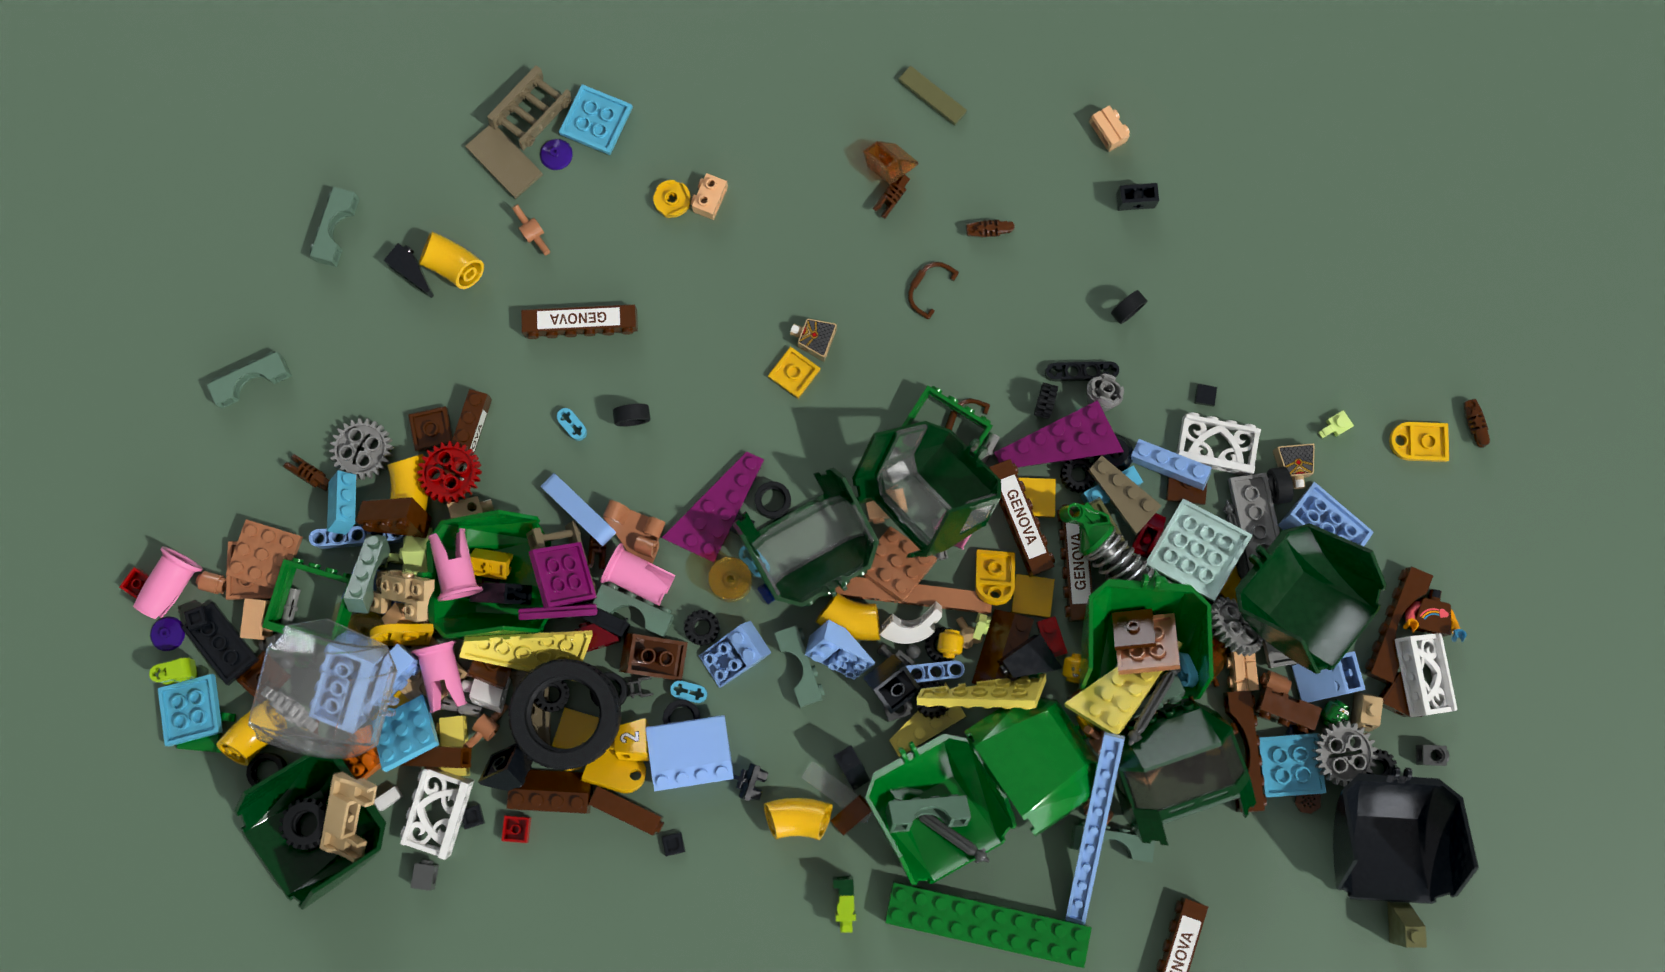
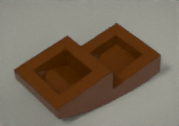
[830,795,871,836]

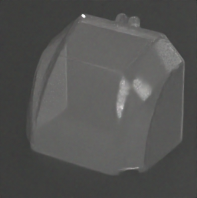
[248,618,399,759]

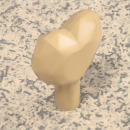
[956,616,983,649]

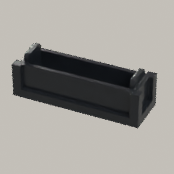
[573,601,631,639]

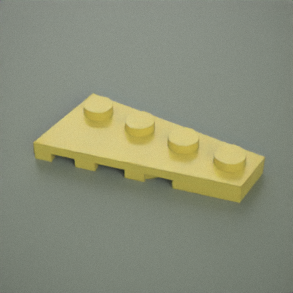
[889,683,966,757]

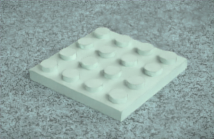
[1146,499,1253,602]

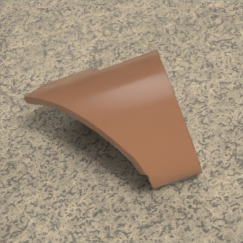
[603,500,665,564]

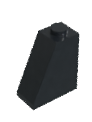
[469,583,532,605]
[997,634,1062,678]
[834,745,870,791]

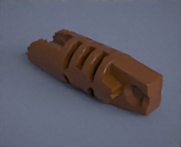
[873,174,910,219]
[966,219,1015,238]
[1463,399,1490,448]
[283,454,330,491]
[588,519,607,569]

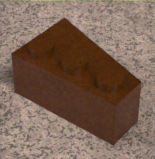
[356,497,432,538]
[1254,686,1322,734]

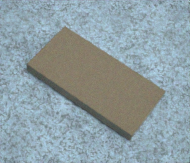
[465,125,543,199]

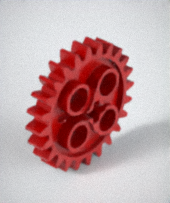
[417,441,482,504]

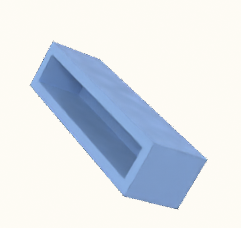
[1131,439,1212,490]

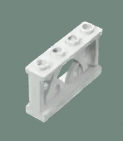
[1177,412,1261,476]
[1395,633,1457,717]
[400,767,474,860]

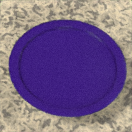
[540,139,573,170]
[150,616,185,651]

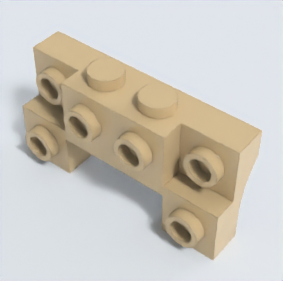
[370,570,434,622]
[320,772,377,863]

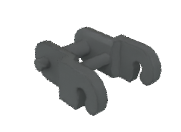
[626,677,653,699]

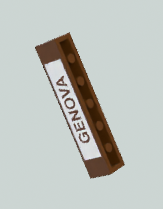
[521,304,638,339]
[436,389,492,504]
[989,459,1055,577]
[1057,504,1093,622]
[1156,897,1209,972]

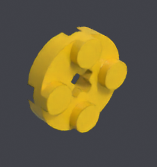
[653,180,691,218]

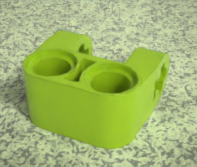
[149,658,198,685]

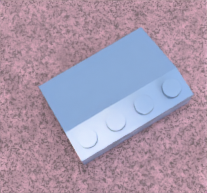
[1278,482,1374,546]
[646,715,734,791]

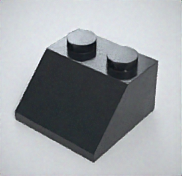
[864,654,921,714]
[478,743,533,791]

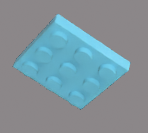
[559,84,633,155]
[158,674,223,747]
[371,694,439,772]
[1258,733,1326,798]

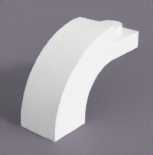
[879,601,942,644]

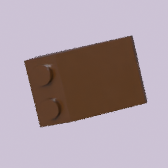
[619,633,688,681]

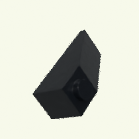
[384,243,434,298]

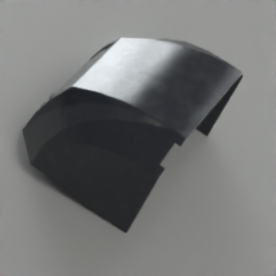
[1333,767,1479,904]

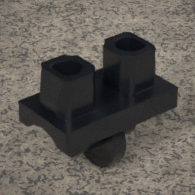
[734,763,768,801]

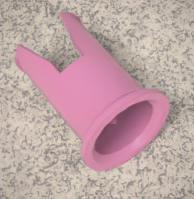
[428,528,483,601]
[600,543,675,606]
[133,546,203,619]
[411,640,467,713]

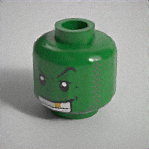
[1320,699,1351,728]

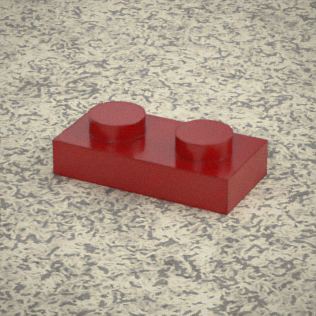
[1036,616,1068,657]

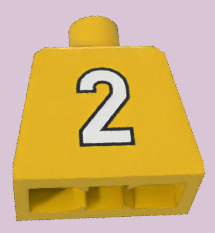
[607,718,650,761]

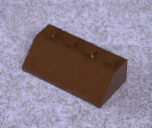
[971,609,1034,685]
[507,770,592,814]

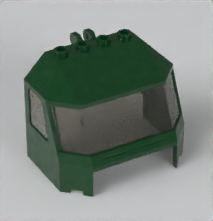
[1115,701,1256,845]

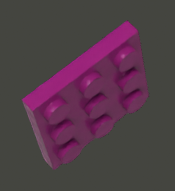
[529,542,597,609]

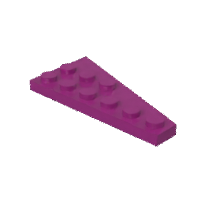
[994,400,1124,468]
[662,452,764,563]

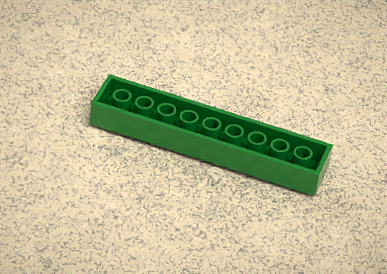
[885,881,1092,968]

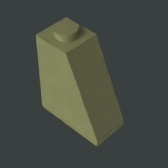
[1387,902,1427,948]

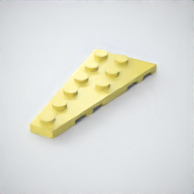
[459,630,593,681]
[1065,640,1182,735]
[916,673,1046,710]

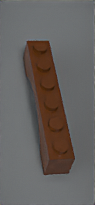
[1365,566,1433,684]
[1223,691,1267,812]

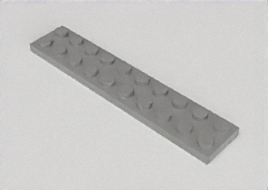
[1228,473,1298,668]

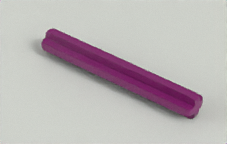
[518,604,597,620]

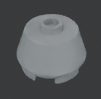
[1087,374,1124,412]

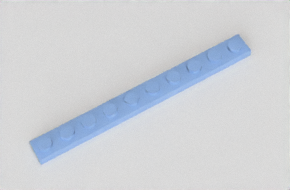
[1065,732,1125,925]

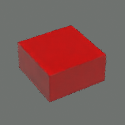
[119,567,149,599]
[501,815,531,843]

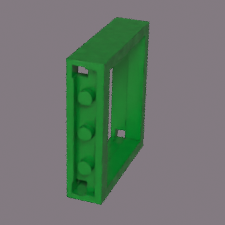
[893,385,993,457]
[262,557,352,647]

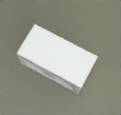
[374,786,404,811]

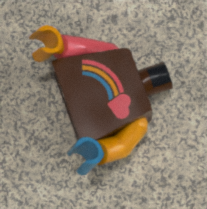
[1403,589,1467,642]

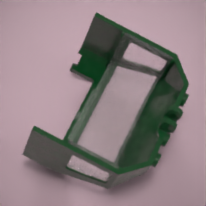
[852,421,1001,558]
[732,467,879,607]

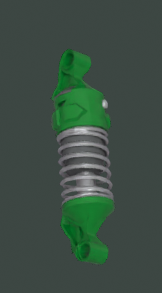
[1059,502,1171,583]

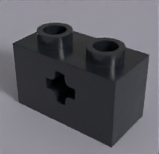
[1116,183,1159,211]

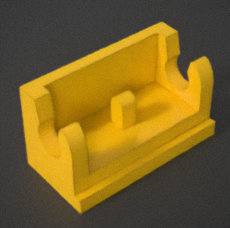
[470,548,513,580]

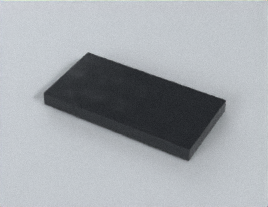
[181,602,260,686]

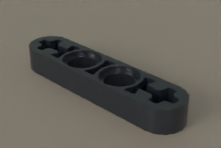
[1045,361,1120,381]

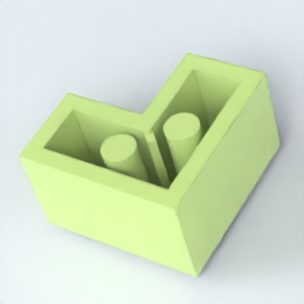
[399,528,433,576]

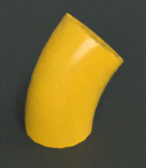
[419,232,484,289]
[387,454,428,511]
[815,593,881,641]
[216,699,288,766]
[764,798,833,840]

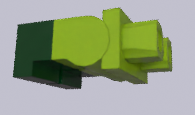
[833,876,856,933]

